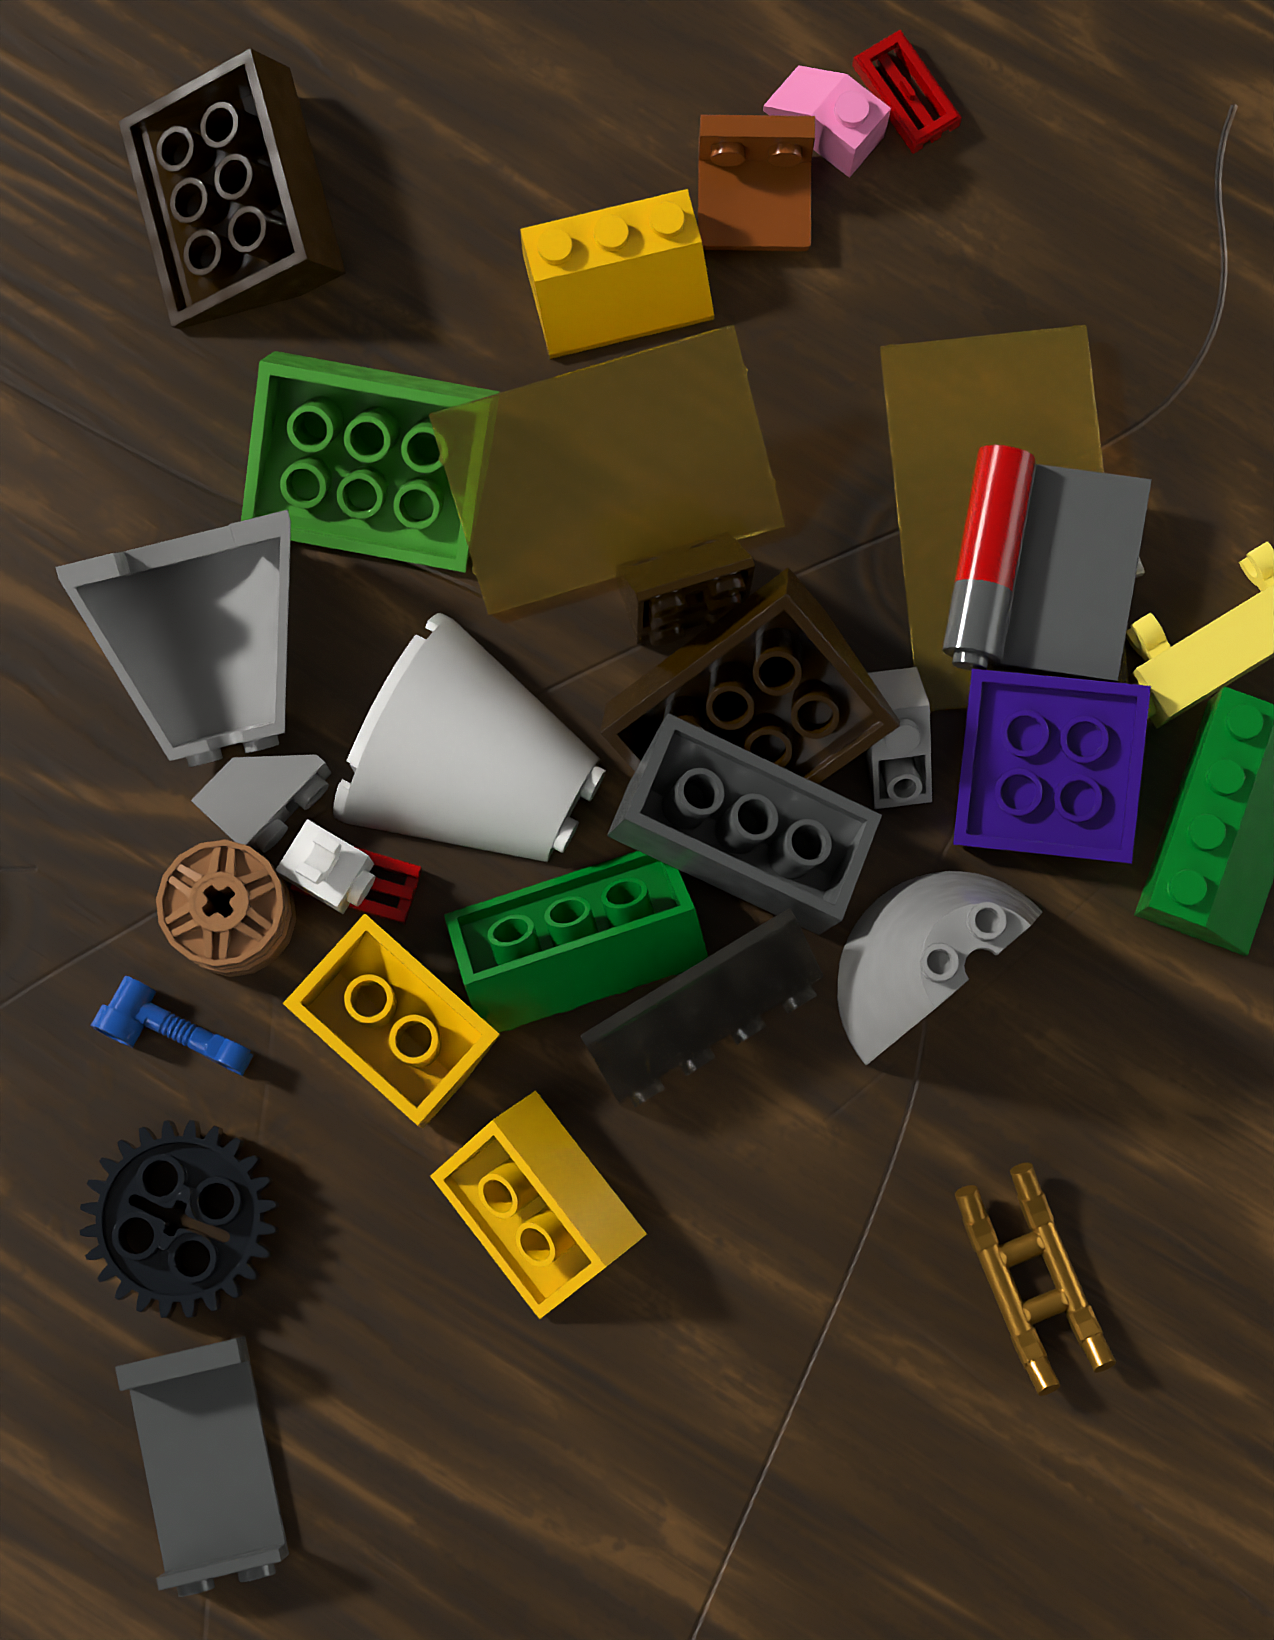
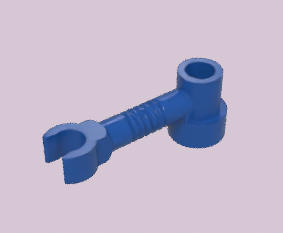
[90,976,253,1076]

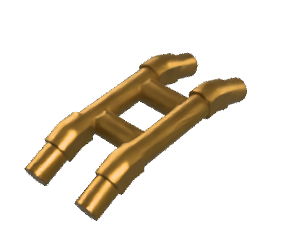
[955,1162,1116,1396]

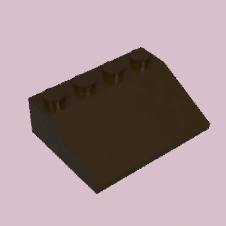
[118,48,346,329]
[600,567,900,784]

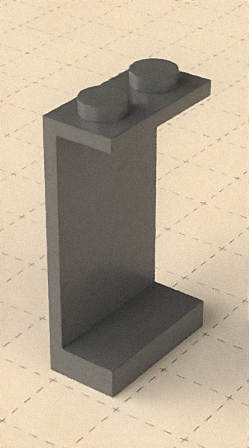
[115,1336,289,1597]

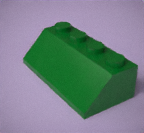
[1134,686,1274,956]
[444,851,710,1033]

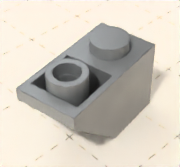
[865,667,932,809]
[191,755,331,853]

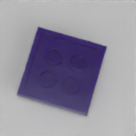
[953,669,1151,863]

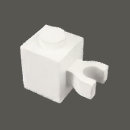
[275,819,376,914]

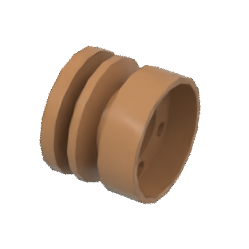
[156,840,296,977]

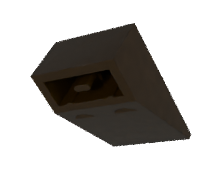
[616,531,755,646]

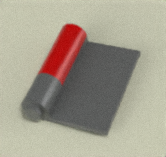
[942,445,1152,683]

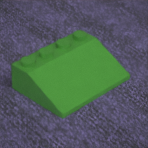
[241,351,500,573]

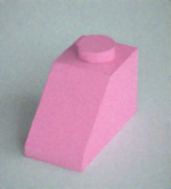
[763,65,891,178]

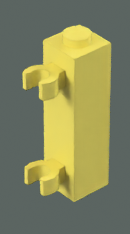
[1125,542,1274,728]

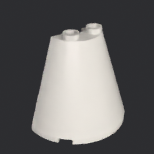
[333,613,606,862]

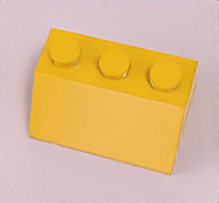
[520,189,714,359]
[283,914,500,1129]
[430,1090,647,1319]

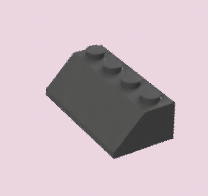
[607,713,882,935]

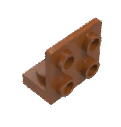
[698,115,815,251]

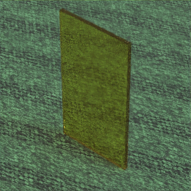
[880,325,1129,713]

